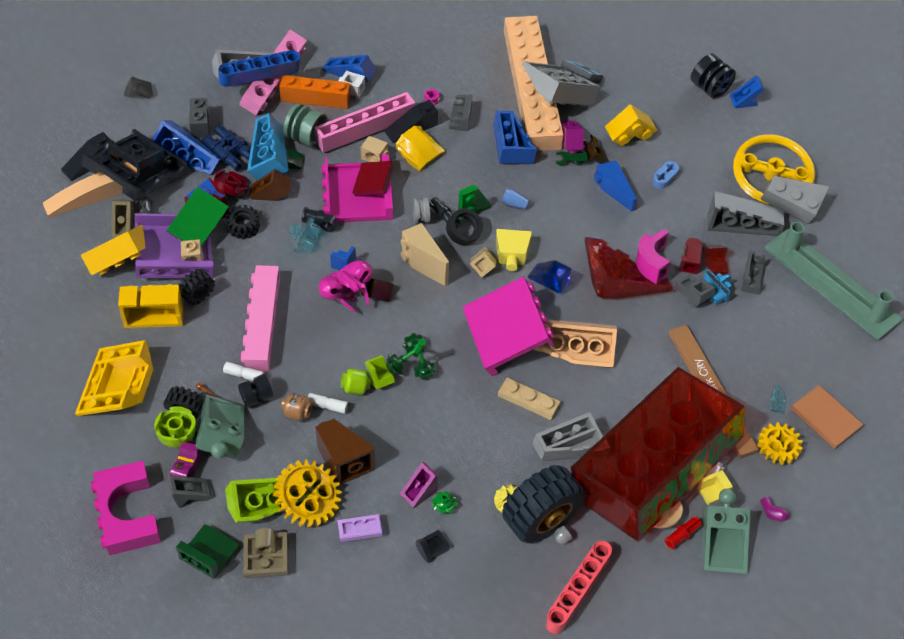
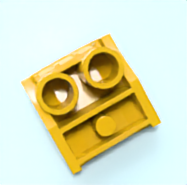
[396,126,445,172]

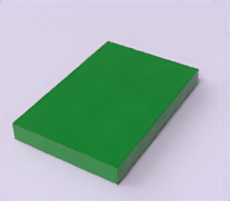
[166,187,229,247]

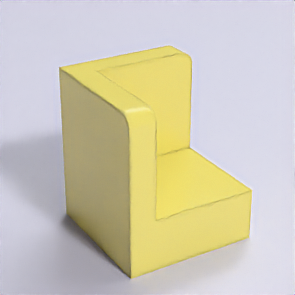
[697,470,733,505]

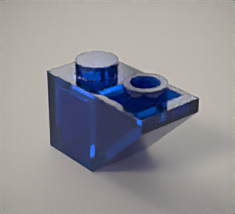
[528,260,571,294]

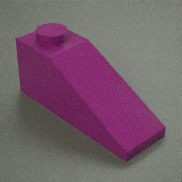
[560,120,584,153]

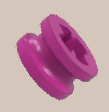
[424,89,439,105]

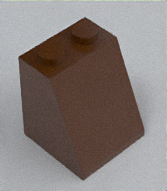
[315,419,375,485]

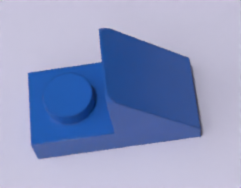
[729,75,765,108]

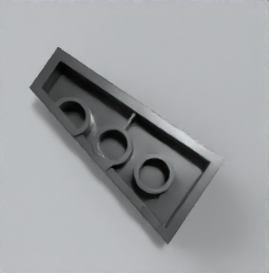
[708,191,784,236]

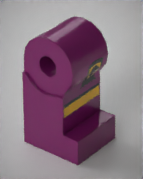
[170,442,202,477]

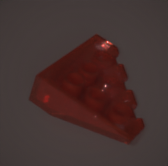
[584,237,673,299]

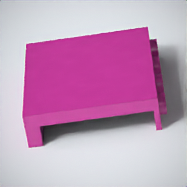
[322,154,393,223]
[462,276,555,376]

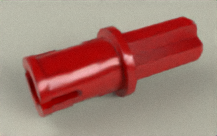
[664,517,702,550]

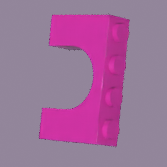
[91,460,161,555]

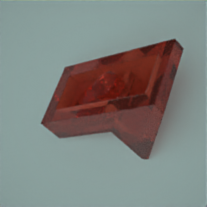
[703,245,729,276]

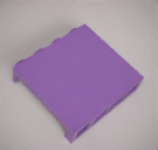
[135,213,214,278]

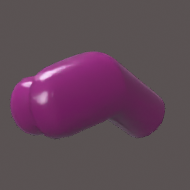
[760,497,790,522]

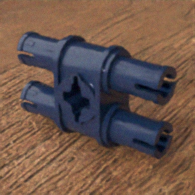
[201,125,251,172]

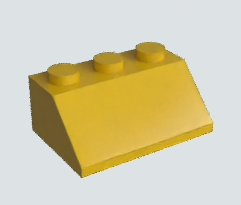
[81,225,145,275]

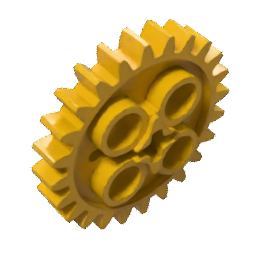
[273,459,342,528]

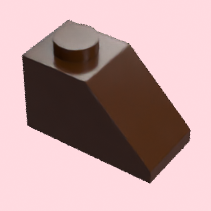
[249,169,291,201]

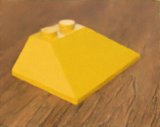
[75,340,154,416]

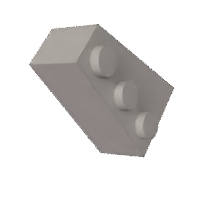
[761,176,829,224]
[532,412,609,461]

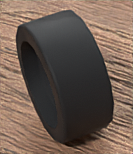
[446,208,483,245]

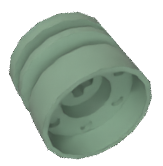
[283,103,328,148]

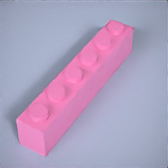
[314,92,415,153]
[241,265,280,371]

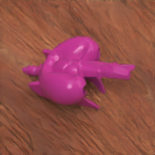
[318,260,373,313]

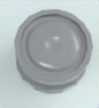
[413,197,430,224]

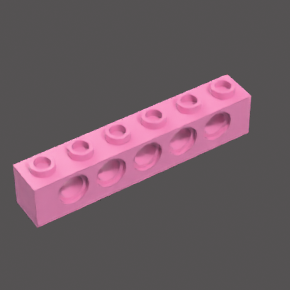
[239,29,307,116]

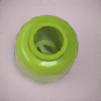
[341,369,371,395]

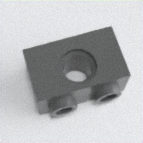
[189,98,210,138]

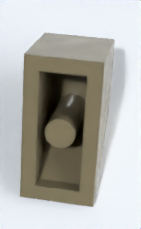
[111,199,136,238]

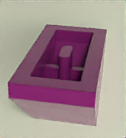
[399,462,438,507]

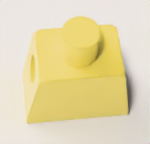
[496,229,532,271]

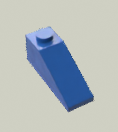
[322,55,377,82]
[594,160,637,211]

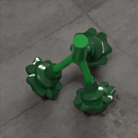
[386,333,436,380]

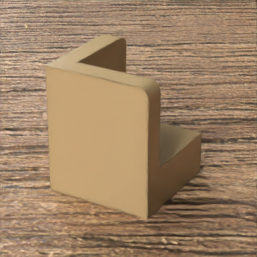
[470,247,497,278]

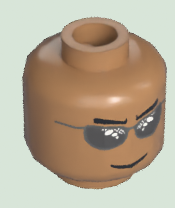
[281,393,312,422]

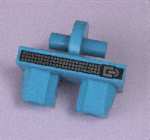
[703,269,732,305]

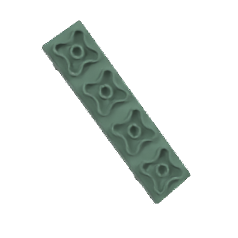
[764,222,902,340]

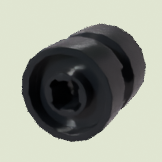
[238,374,274,408]

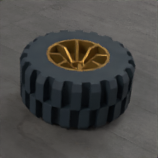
[502,465,585,544]

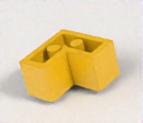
[605,104,657,147]

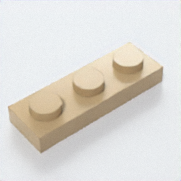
[498,377,560,420]

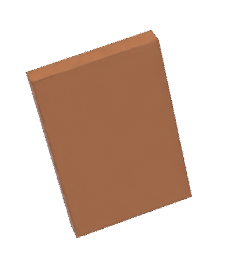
[791,385,863,449]

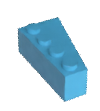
[247,113,289,180]

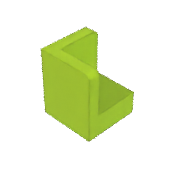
[365,355,395,389]

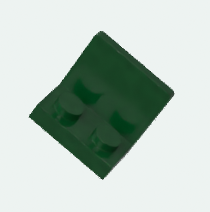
[176,524,239,579]

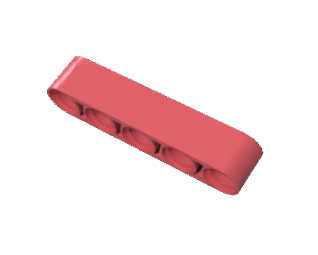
[546,541,612,634]

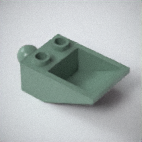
[196,395,244,459]
[702,488,750,574]

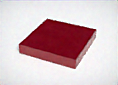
[352,161,394,196]

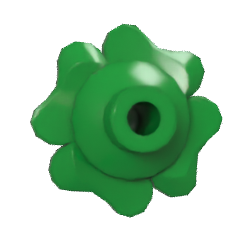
[432,491,457,515]

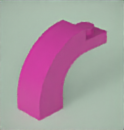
[636,229,670,284]

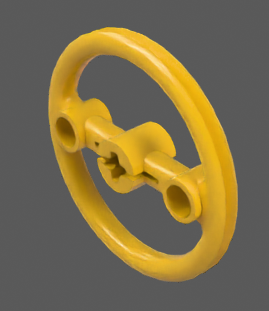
[733,134,815,205]

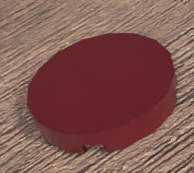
[213,170,249,196]

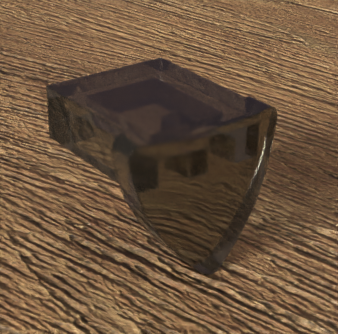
[124,76,153,99]

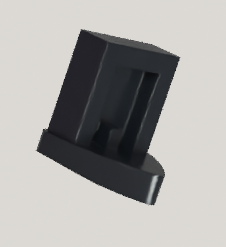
[415,530,450,563]

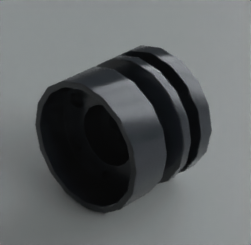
[690,53,736,99]

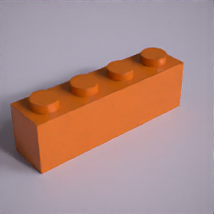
[279,75,351,109]

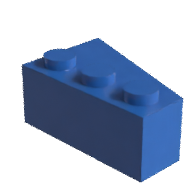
[493,110,537,164]

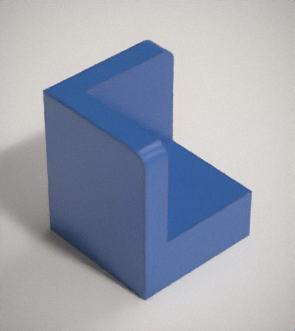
[330,246,356,270]

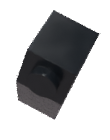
[385,100,438,143]
[61,132,111,181]

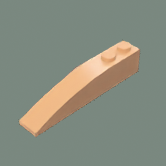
[43,161,137,218]
[534,320,617,367]

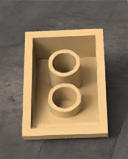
[400,223,449,286]

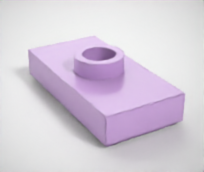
[337,514,383,543]

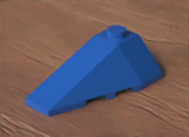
[152,120,221,174]

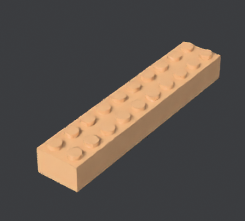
[504,16,563,151]

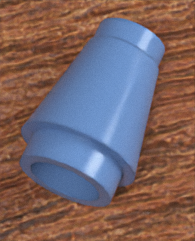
[501,189,529,210]

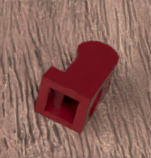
[679,238,702,274]

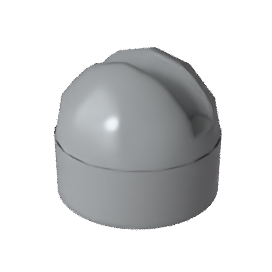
[554,525,572,544]

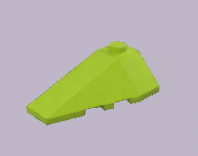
[225,476,314,523]

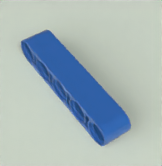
[218,50,300,87]

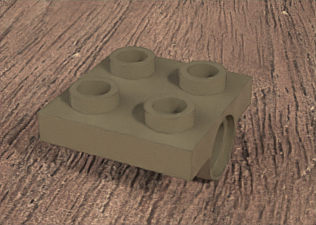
[243,528,288,578]

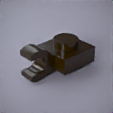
[583,135,607,164]

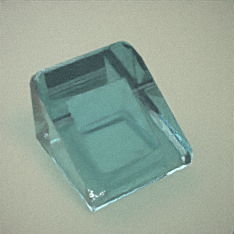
[770,384,786,414]

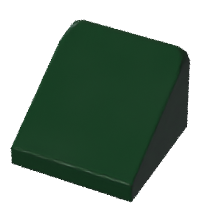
[285,147,303,169]

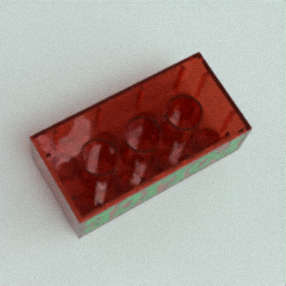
[571,367,745,542]

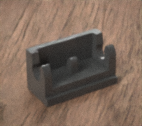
[449,94,473,131]
[741,250,765,295]

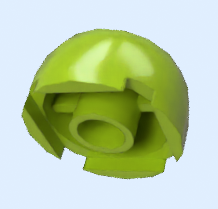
[154,406,197,448]

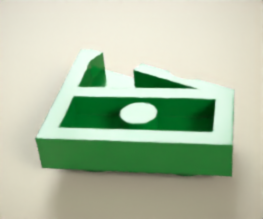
[458,184,491,219]

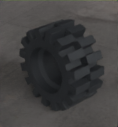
[226,205,260,239]
[179,269,215,305]
[163,386,204,418]

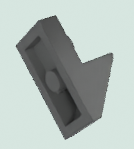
[167,476,210,508]

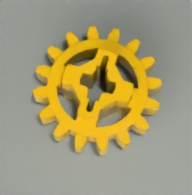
[757,422,803,465]

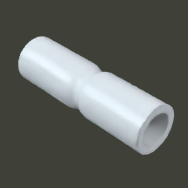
[223,362,265,381]
[308,393,348,414]

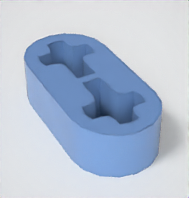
[652,161,679,189]

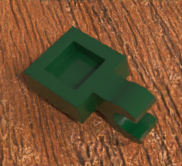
[556,151,587,165]

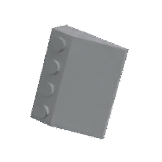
[522,61,601,107]

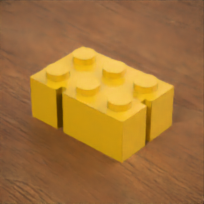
[118,284,184,328]

